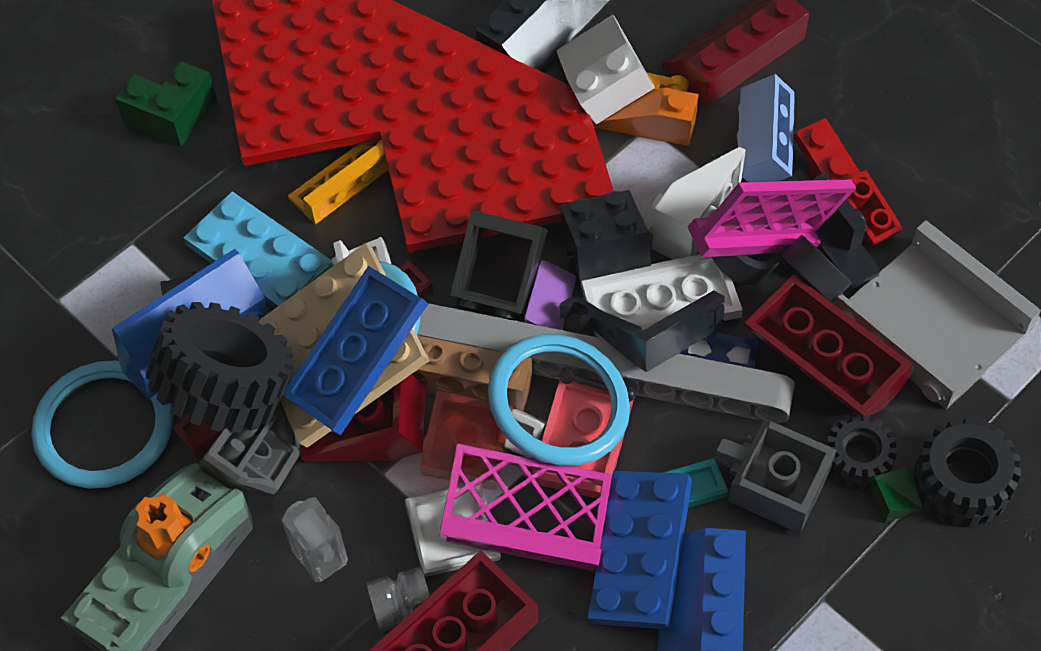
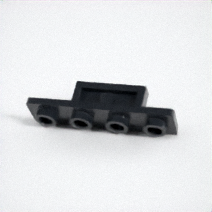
[780,169,880,289]

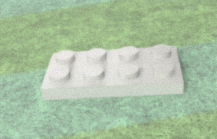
[581,254,742,338]

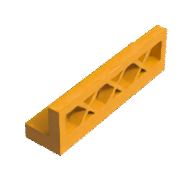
[288,139,388,224]

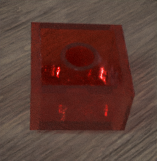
[420,391,513,491]

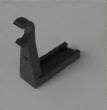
[559,290,725,372]

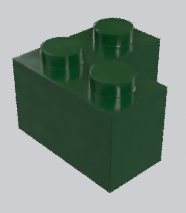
[115,61,217,147]

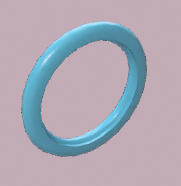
[488,334,630,466]
[31,361,174,489]

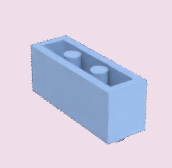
[737,74,794,182]

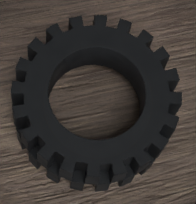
[145,302,295,432]

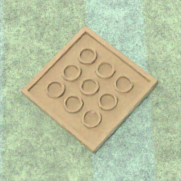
[258,243,429,448]

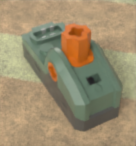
[61,463,253,651]

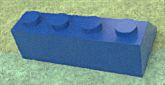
[112,249,267,399]
[657,528,746,651]

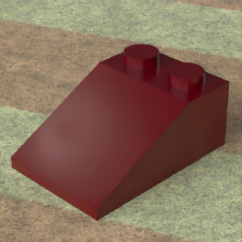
[301,374,426,462]

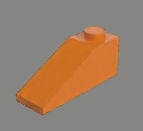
[591,88,699,146]

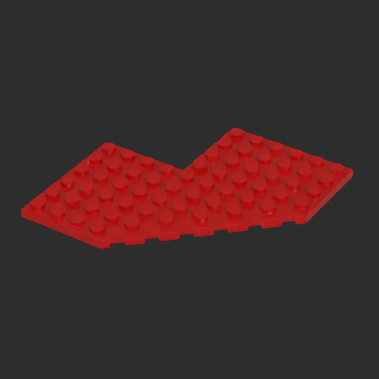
[212,0,614,253]

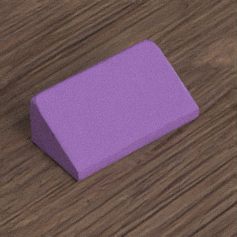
[524,260,577,330]

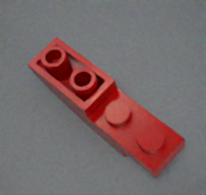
[793,118,903,246]

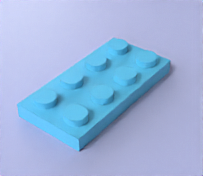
[183,192,332,309]

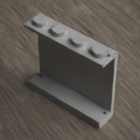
[836,220,1041,410]

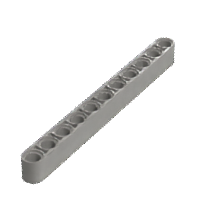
[417,303,795,424]

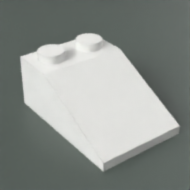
[556,14,655,124]
[649,147,746,260]

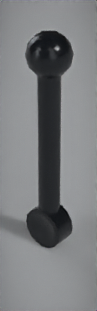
[559,367,636,402]

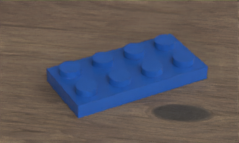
[283,266,428,435]
[587,471,692,630]

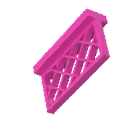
[687,179,856,257]
[438,444,612,571]

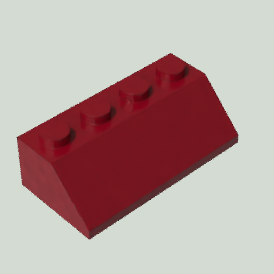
[662,0,809,107]
[744,274,913,418]
[369,550,538,651]

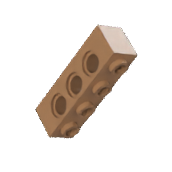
[412,335,532,412]

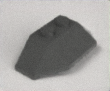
[198,401,301,495]

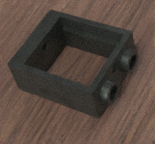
[450,210,548,320]

